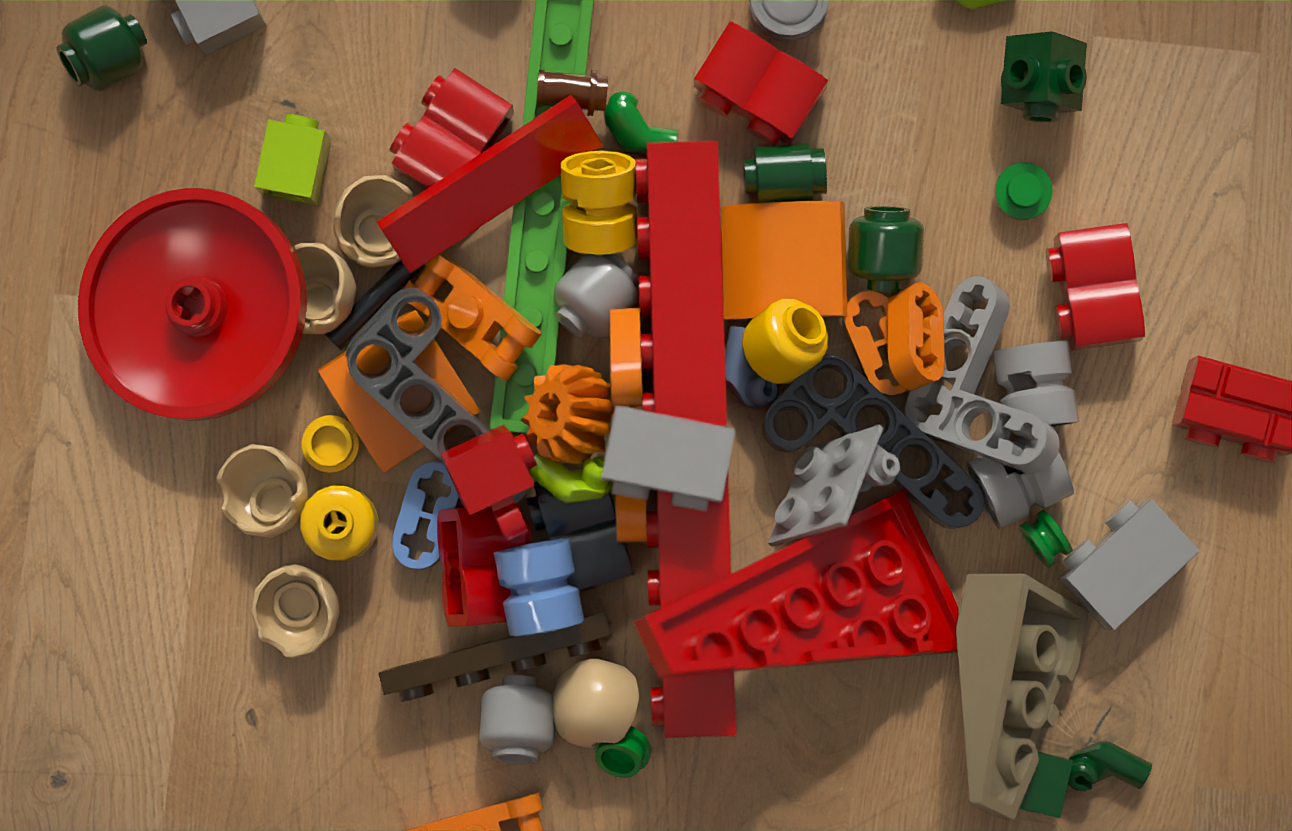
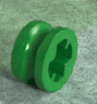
[1019,509,1073,568]

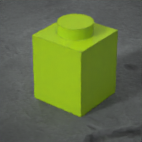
[254,114,331,206]

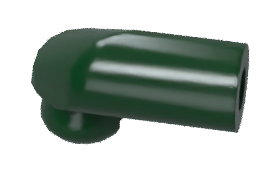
[1068,741,1152,792]

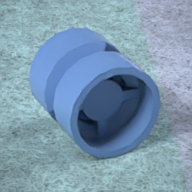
[494,539,584,636]

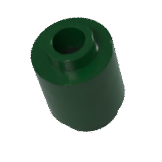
[743,143,827,203]

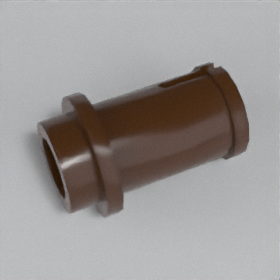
[536,69,608,116]

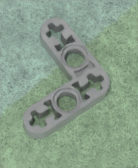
[905,276,1060,473]

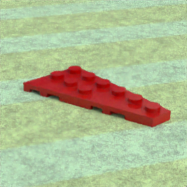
[633,490,959,678]

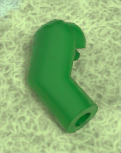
[603,91,678,155]

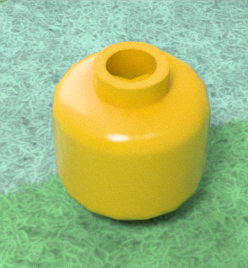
[742,299,828,384]
[300,486,379,561]

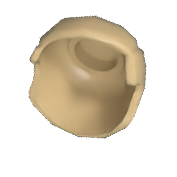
[333,175,413,268]
[294,243,357,335]
[217,444,308,538]
[250,564,340,658]
[552,659,639,748]

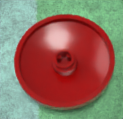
[78,188,307,421]

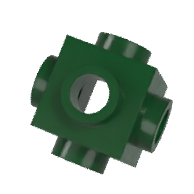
[1001,31,1087,122]

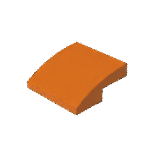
[721,201,847,322]
[317,307,480,473]

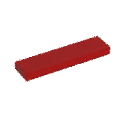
[376,95,603,273]

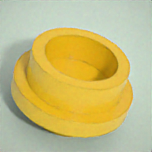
[302,415,360,473]

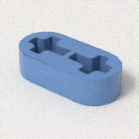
[392,462,460,569]

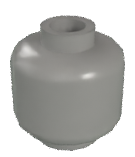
[554,254,639,338]
[479,675,555,764]

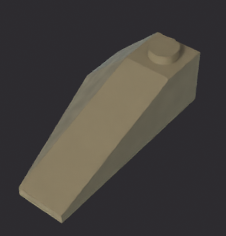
[956,574,1089,820]

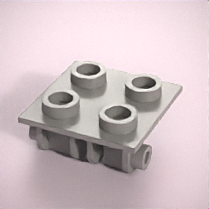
[768,425,900,547]

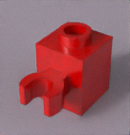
[440,425,537,541]

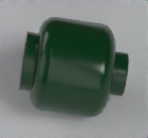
[56,5,147,91]
[848,206,924,292]

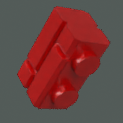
[1172,355,1292,463]

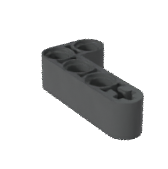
[345,288,528,503]

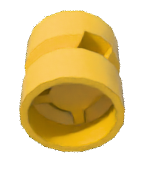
[561,151,637,255]

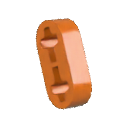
[888,282,945,391]
[842,290,907,397]
[610,308,642,407]

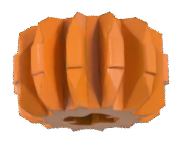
[520,364,616,464]

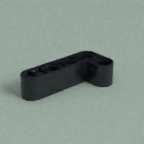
[762,355,985,529]

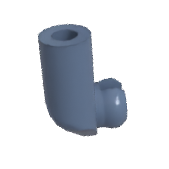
[725,326,778,409]

